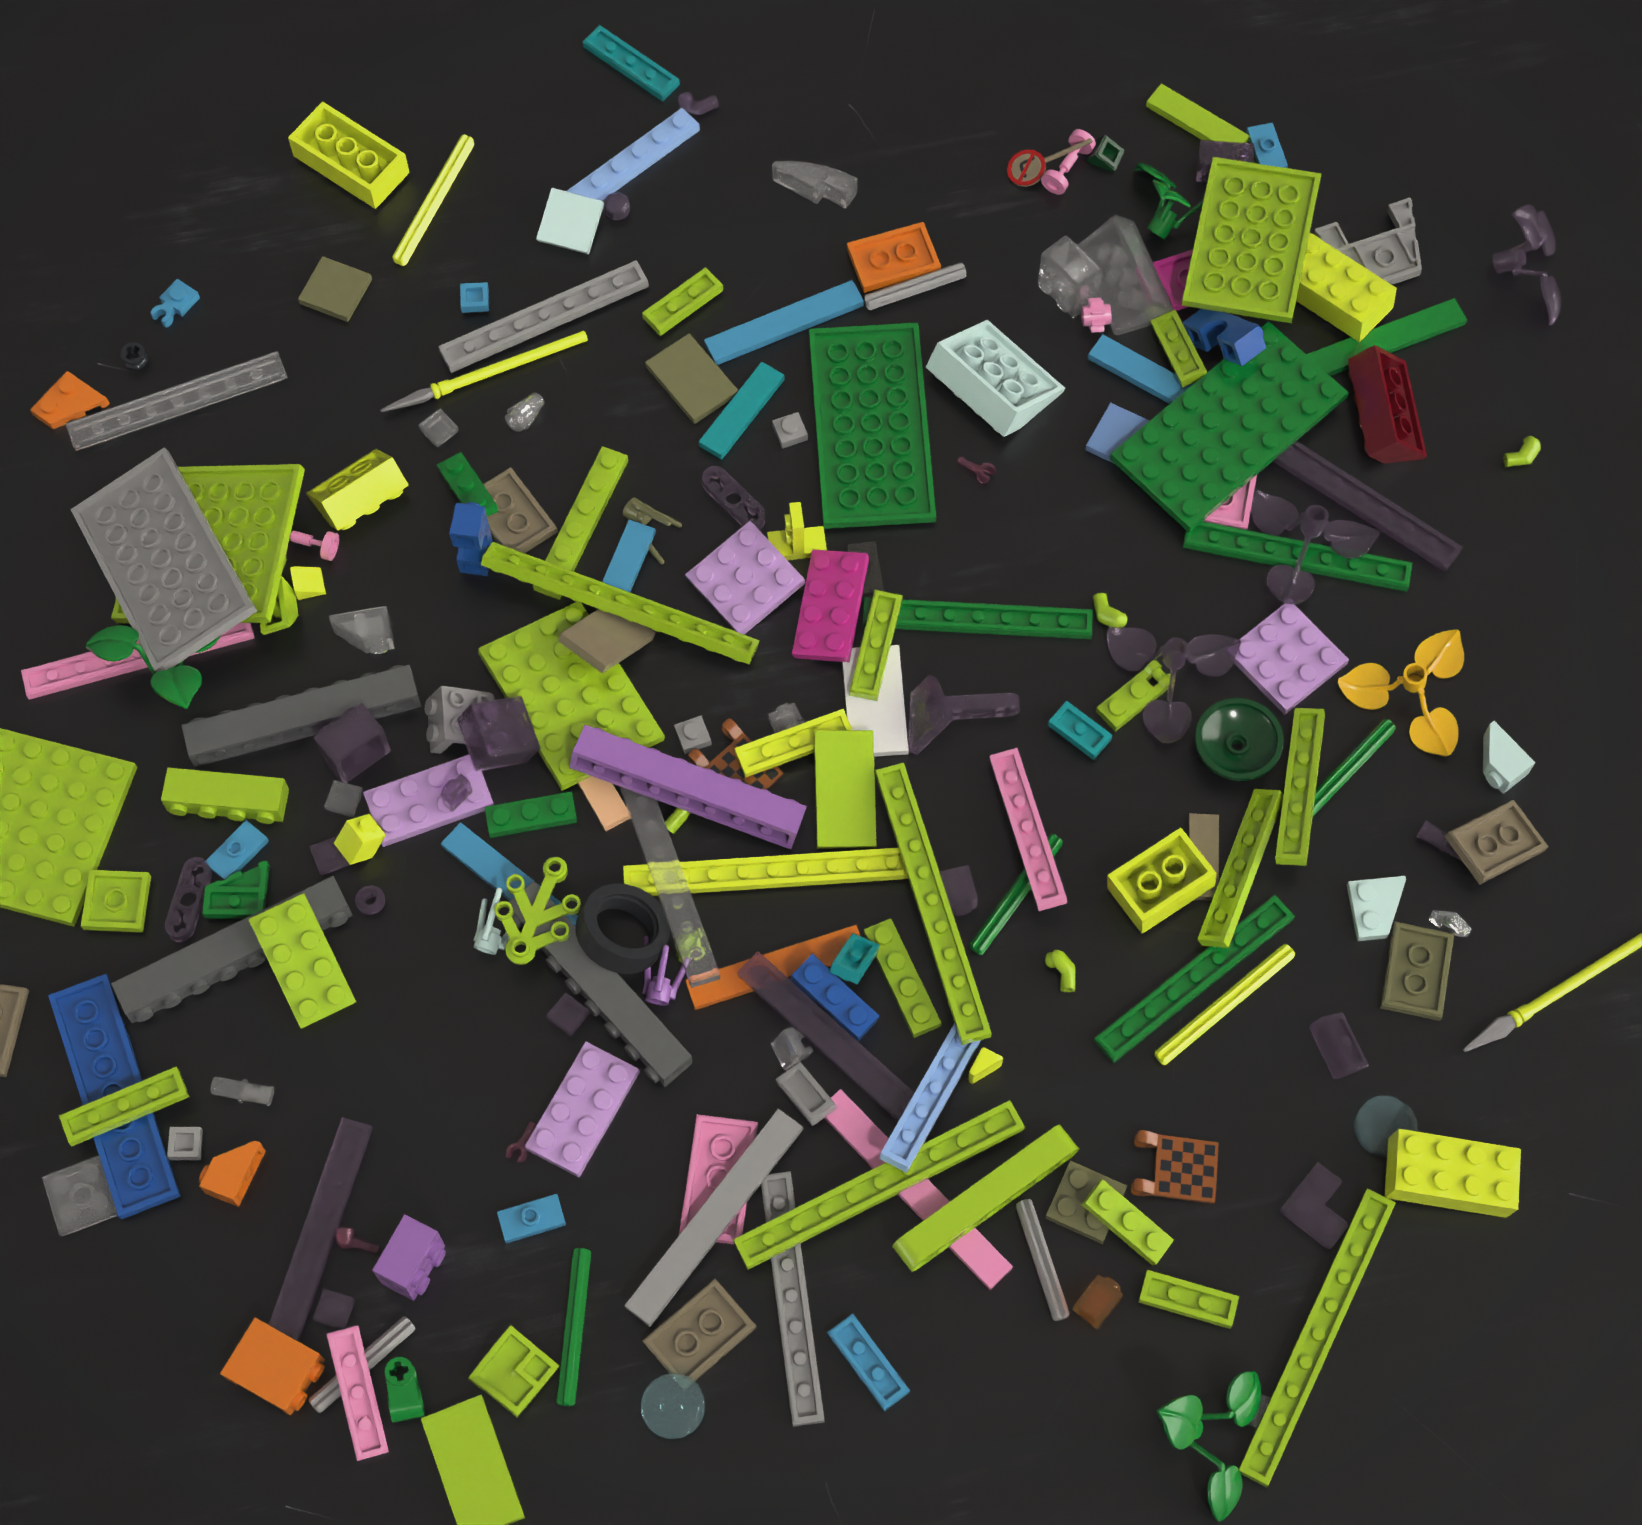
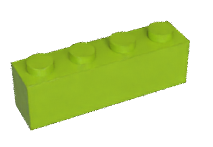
[161,768,289,824]

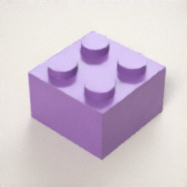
[372,1214,446,1301]

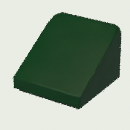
[1085,135,1125,172]

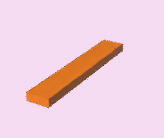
[685,925,860,1010]

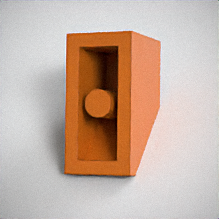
[199,1141,266,1207]

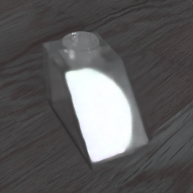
[329,606,395,654]

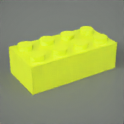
[288,101,410,209]
[1296,233,1397,342]
[1384,1129,1521,1218]

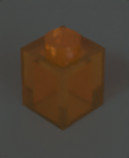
[1073,1274,1124,1330]

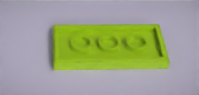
[814,730,877,849]
[421,1394,525,1525]

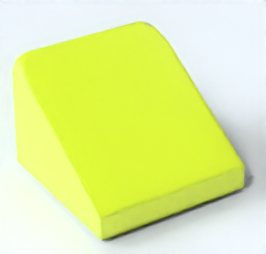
[290,566,326,600]
[968,1047,1003,1084]

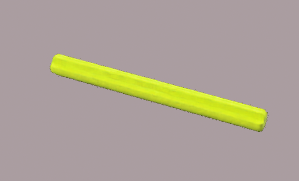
[392,134,474,266]
[1154,944,1295,1065]

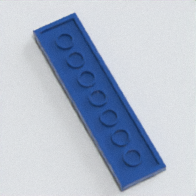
[48,973,181,1219]

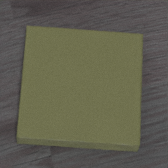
[298,256,372,322]

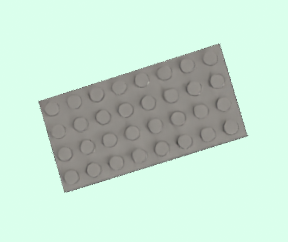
[71,447,257,672]

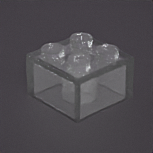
[1038,235,1103,318]

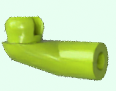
[663,808,690,834]

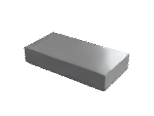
[775,1062,837,1126]

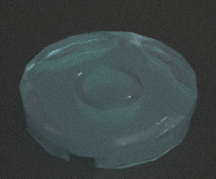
[1354,1096,1418,1157]
[641,1373,706,1439]

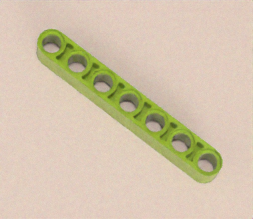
[892,1124,1079,1272]

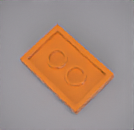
[847,222,941,293]

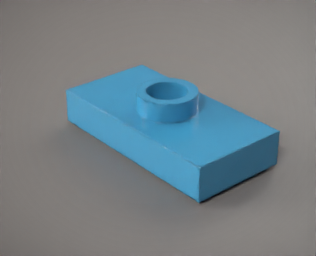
[1246,122,1288,168]
[205,820,269,880]
[497,1194,566,1244]

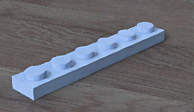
[566,108,700,201]
[879,1023,981,1173]

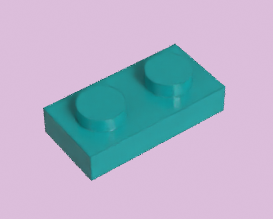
[1048,701,1113,760]
[830,933,880,984]

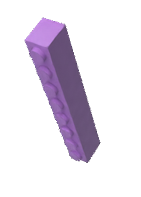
[569,725,807,849]

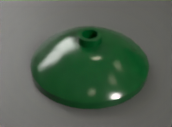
[1195,698,1284,781]

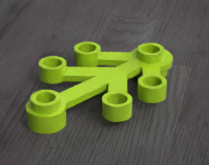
[495,857,581,965]

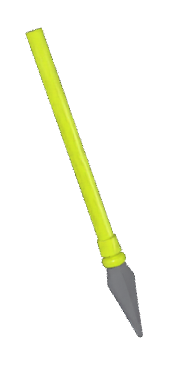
[381,331,588,412]
[1463,933,1642,1052]

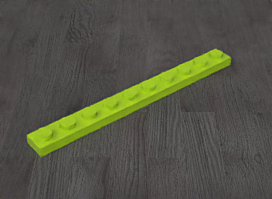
[481,542,760,664]
[875,763,992,1045]
[733,1100,1025,1270]
[1239,1188,1396,1487]

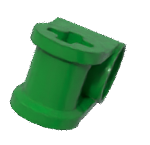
[385,1357,425,1423]

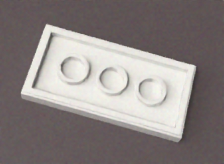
[842,645,908,757]

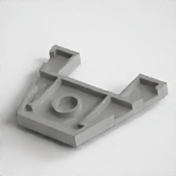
[1314,198,1422,285]

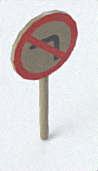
[1007,138,1093,187]

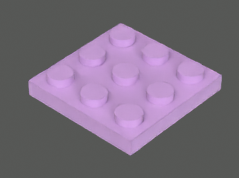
[685,521,806,635]
[1225,600,1349,715]

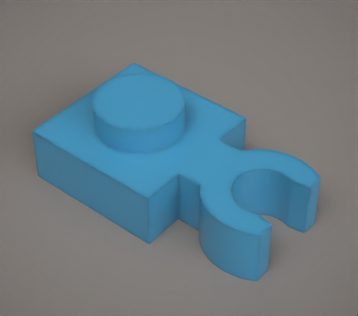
[151,279,200,327]

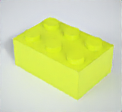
[1107,828,1217,934]

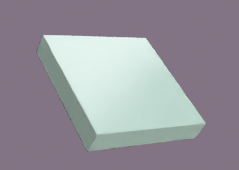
[536,188,604,255]

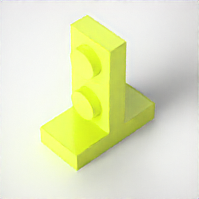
[767,502,827,560]

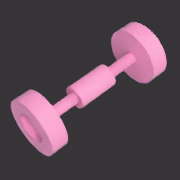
[1041,129,1096,195]
[290,531,339,561]

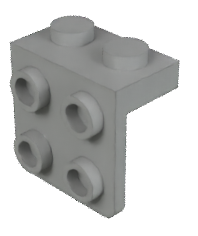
[425,686,498,754]

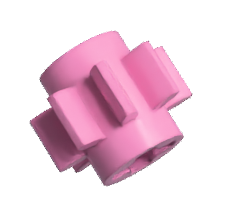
[1081,297,1112,333]

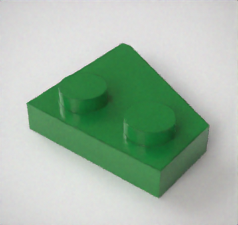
[202,861,270,919]

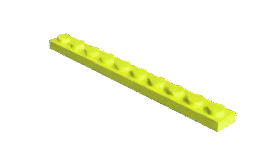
[623,848,908,896]

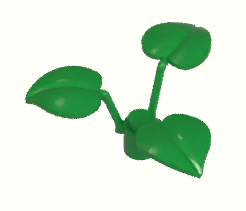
[1134,162,1204,239]
[86,625,221,709]
[1156,1370,1261,1522]

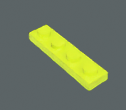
[735,709,852,778]

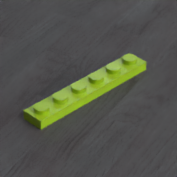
[533,446,628,600]
[1275,708,1325,866]
[1197,789,1283,948]

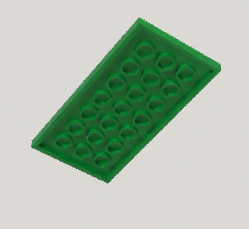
[1110,321,1348,532]
[809,323,936,529]

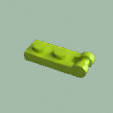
[1096,660,1176,732]

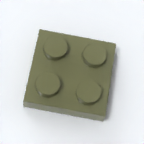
[1045,1160,1127,1244]

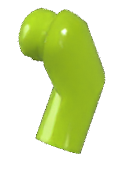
[1503,436,1541,467]
[1093,593,1127,628]
[1045,950,1076,992]

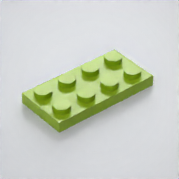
[248,893,356,1029]

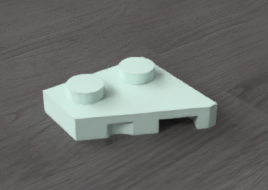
[1347,876,1406,941]

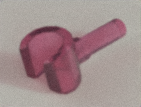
[958,457,996,483]
[506,1122,536,1163]
[337,1227,380,1253]

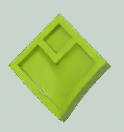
[468,1325,559,1418]

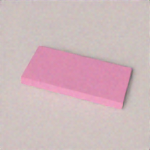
[679,1114,758,1244]

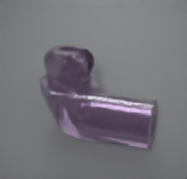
[678,92,719,115]

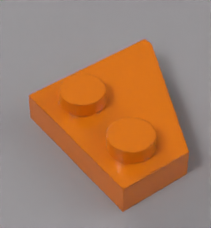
[30,371,110,429]

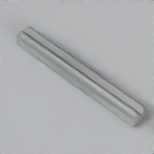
[864,262,966,310]
[1016,1199,1069,1321]
[309,1316,415,1413]

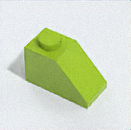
[260,576,299,635]

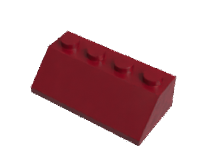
[1348,345,1427,463]

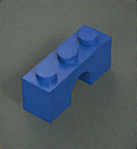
[1182,309,1266,366]
[449,502,493,576]
[790,954,879,1044]

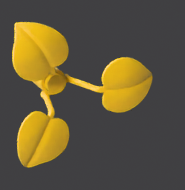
[1338,629,1464,756]

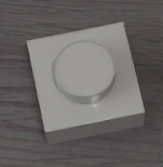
[772,412,808,449]
[674,716,712,754]
[167,1127,203,1160]

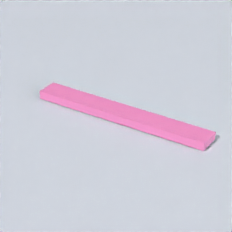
[21,623,255,700]
[824,1089,1013,1290]

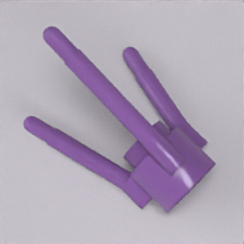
[642,936,692,1006]

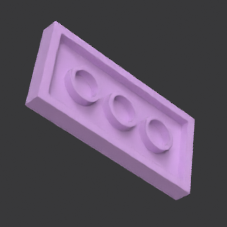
[363,753,494,847]
[525,1042,640,1178]

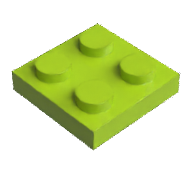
[81,870,151,932]

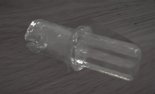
[211,1077,274,1106]

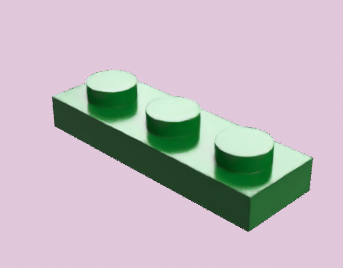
[437,452,499,517]
[485,791,578,838]

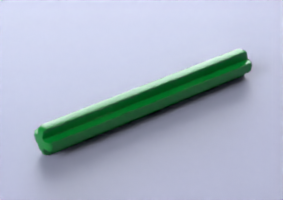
[1313,719,1396,816]
[970,834,1063,955]
[556,1248,591,1406]

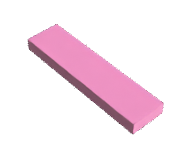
[327,1325,389,1461]

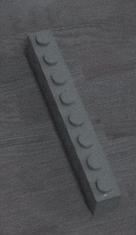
[181,665,422,767]
[111,876,353,1023]
[508,881,692,1087]

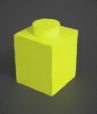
[334,814,386,865]

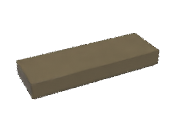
[1188,813,1219,901]

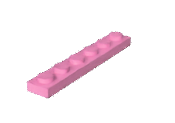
[989,748,1067,911]

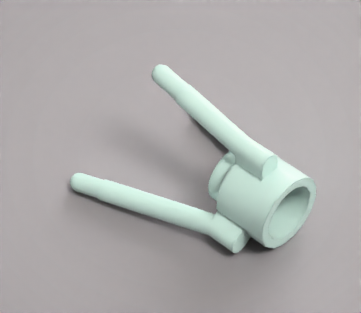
[473,888,509,955]

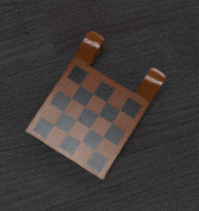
[688,718,784,790]
[1131,1130,1219,1204]

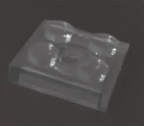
[42,1156,118,1237]

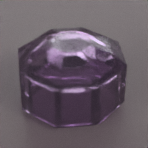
[603,192,630,220]

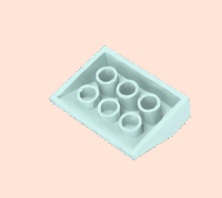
[926,320,1065,437]

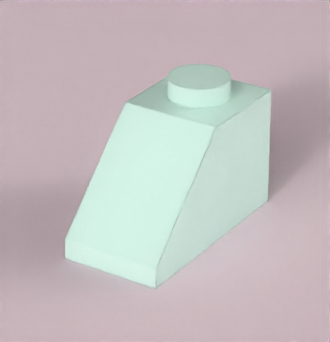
[1483,721,1535,794]

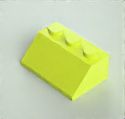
[306,449,409,531]

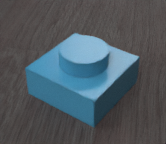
[460,282,489,313]

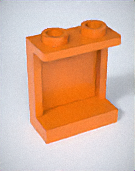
[220,1318,325,1416]

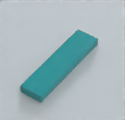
[583,25,680,101]
[699,362,785,460]

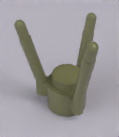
[623,498,682,565]

